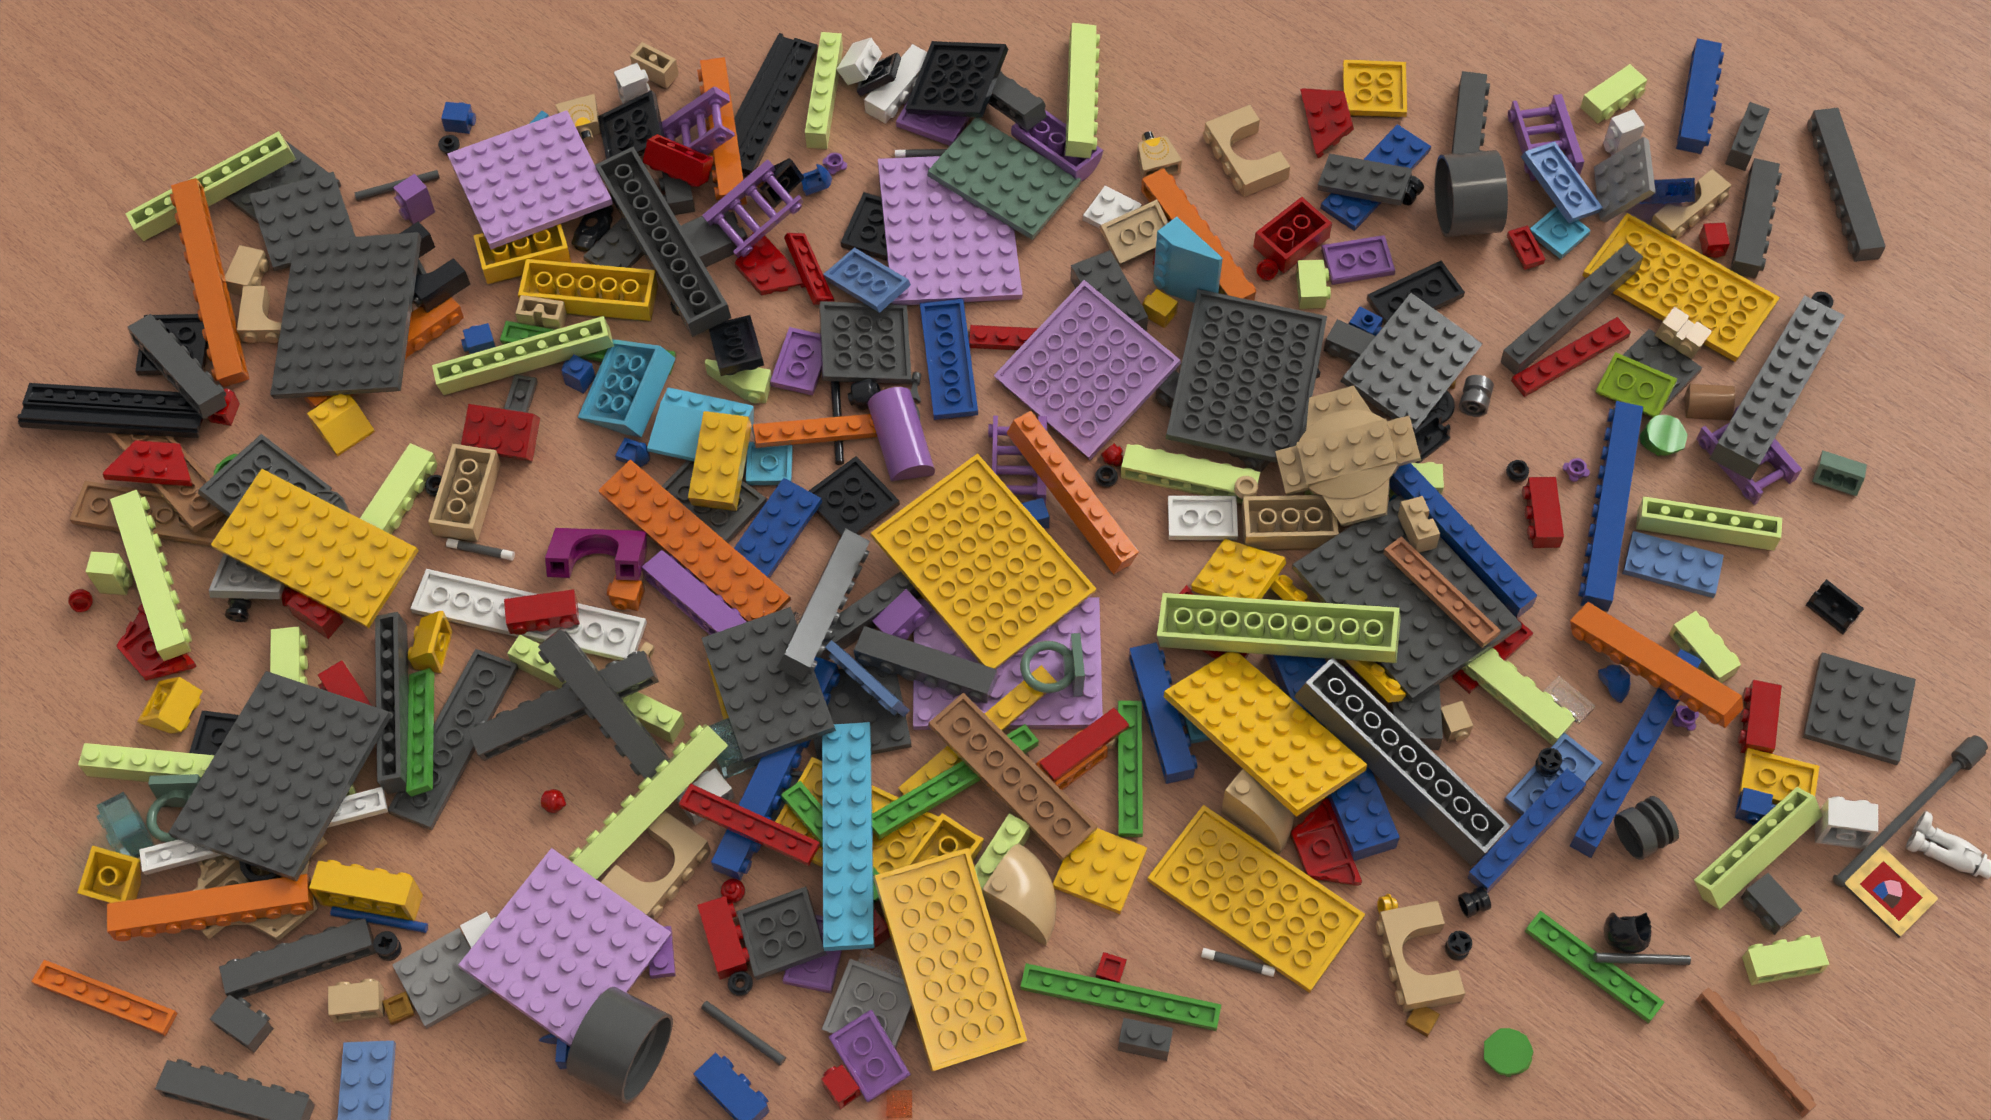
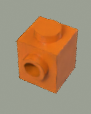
[607,575,645,611]

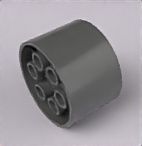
[1434,150,1508,237]
[566,987,673,1103]

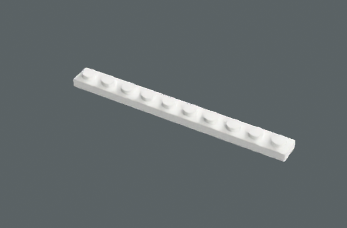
[139,787,388,875]

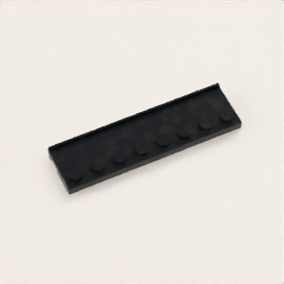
[714,33,818,175]
[17,383,203,438]

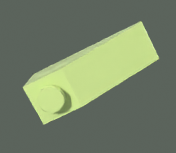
[705,359,772,403]

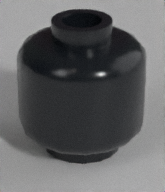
[848,378,881,410]

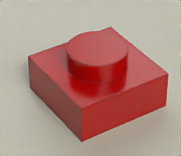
[1096,952,1127,983]

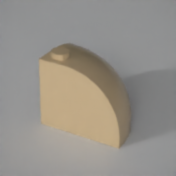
[1221,769,1294,854]
[982,843,1056,946]

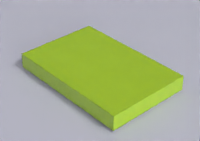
[1595,352,1677,418]

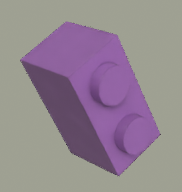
[393,174,435,224]
[872,589,931,640]

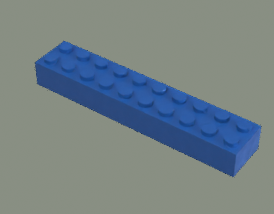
[1266,654,1400,861]

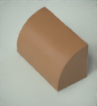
[1684,384,1735,420]

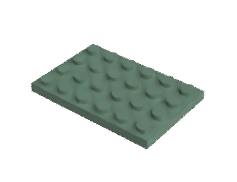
[927,117,1081,240]

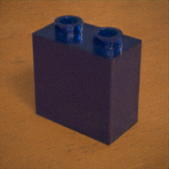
[1640,178,1695,204]

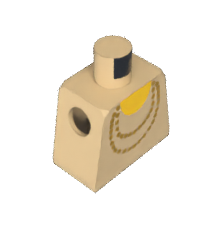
[555,94,600,145]
[1137,131,1182,179]

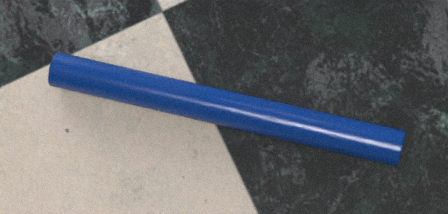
[330,906,428,933]

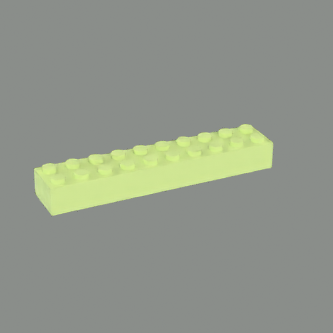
[1157,593,1401,663]

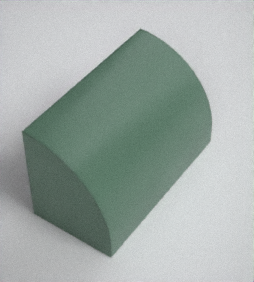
[1812,450,1867,496]

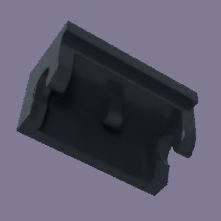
[1414,412,1451,463]
[1806,579,1864,634]

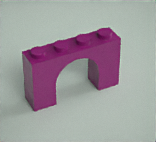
[545,528,648,580]

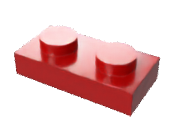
[1507,225,1546,270]

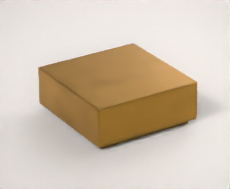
[382,991,416,1025]
[1405,1007,1440,1038]

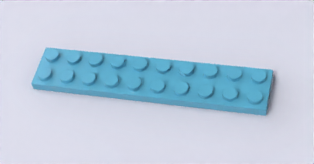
[822,722,874,951]

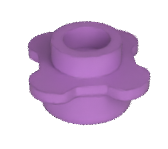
[823,153,847,175]
[1563,458,1590,482]
[1672,705,1699,731]

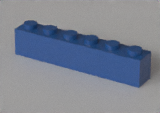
[1676,38,1724,154]
[1129,642,1198,784]
[1468,768,1586,893]

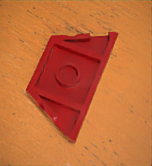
[1300,88,1354,158]
[735,232,805,296]
[103,440,192,486]
[116,604,197,681]
[1290,798,1362,886]

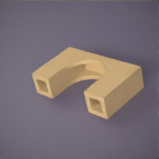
[1203,105,1290,197]
[237,286,282,343]
[601,810,710,920]
[1375,901,1465,1013]

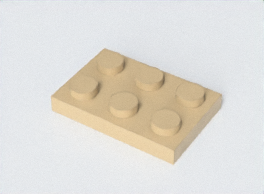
[1099,200,1168,265]

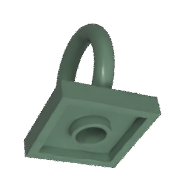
[1020,633,1085,697]
[146,774,201,843]

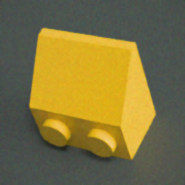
[307,394,375,456]
[408,611,453,673]
[137,677,203,734]
[77,845,141,903]

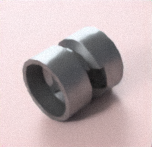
[1459,375,1494,417]

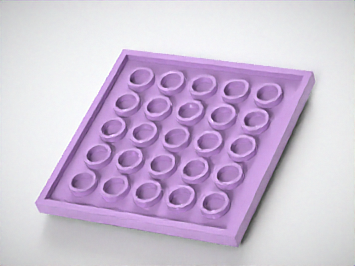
[447,110,613,249]
[994,280,1181,460]
[458,848,671,1047]

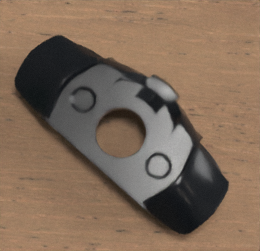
[571,205,614,252]

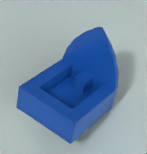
[801,164,832,196]
[615,438,650,467]
[1598,665,1631,703]
[539,1033,570,1069]

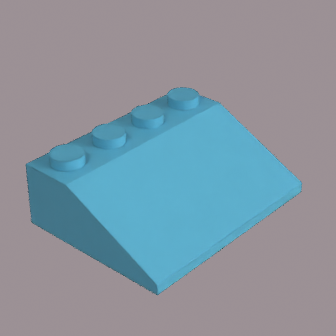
[1153,216,1223,303]
[578,339,676,437]
[647,387,754,461]

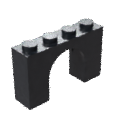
[399,221,471,313]

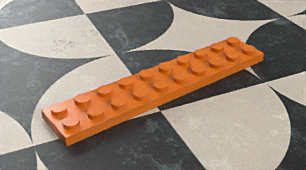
[598,459,791,622]

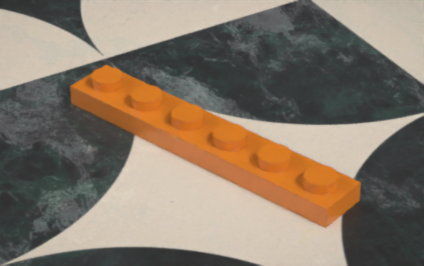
[752,414,878,448]
[31,960,178,1036]

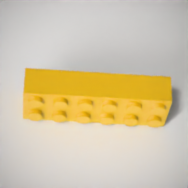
[518,259,658,321]

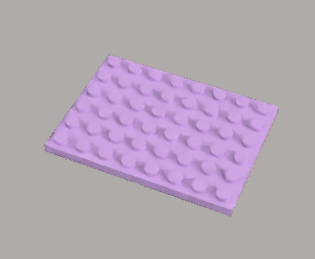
[878,156,1023,305]
[913,597,1103,730]

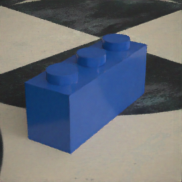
[693,1052,769,1120]

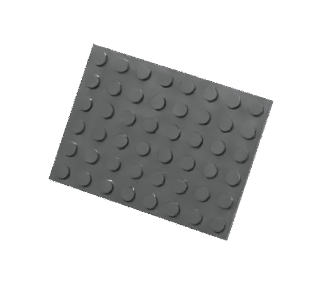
[270,232,421,399]
[1166,289,1327,463]
[1292,494,1522,702]
[168,671,391,881]

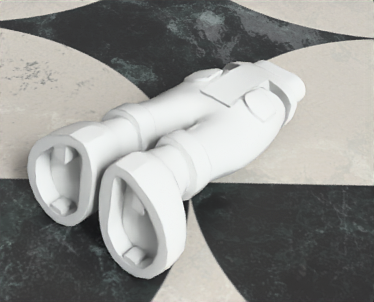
[1906,811,1991,879]

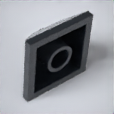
[757,158,804,208]

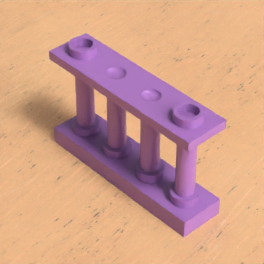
[662,86,735,155]
[1508,94,1584,181]
[702,159,803,258]
[1697,405,1802,505]
[988,416,1047,505]

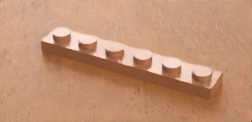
[1383,536,1501,648]
[1696,987,1816,1118]

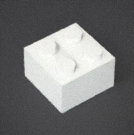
[1815,797,1878,849]

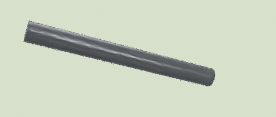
[354,170,440,201]
[1593,952,1691,965]
[701,1001,786,1066]

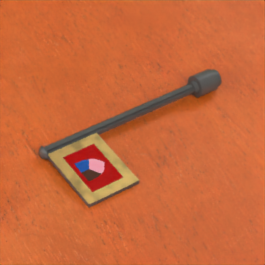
[1833,735,1988,938]

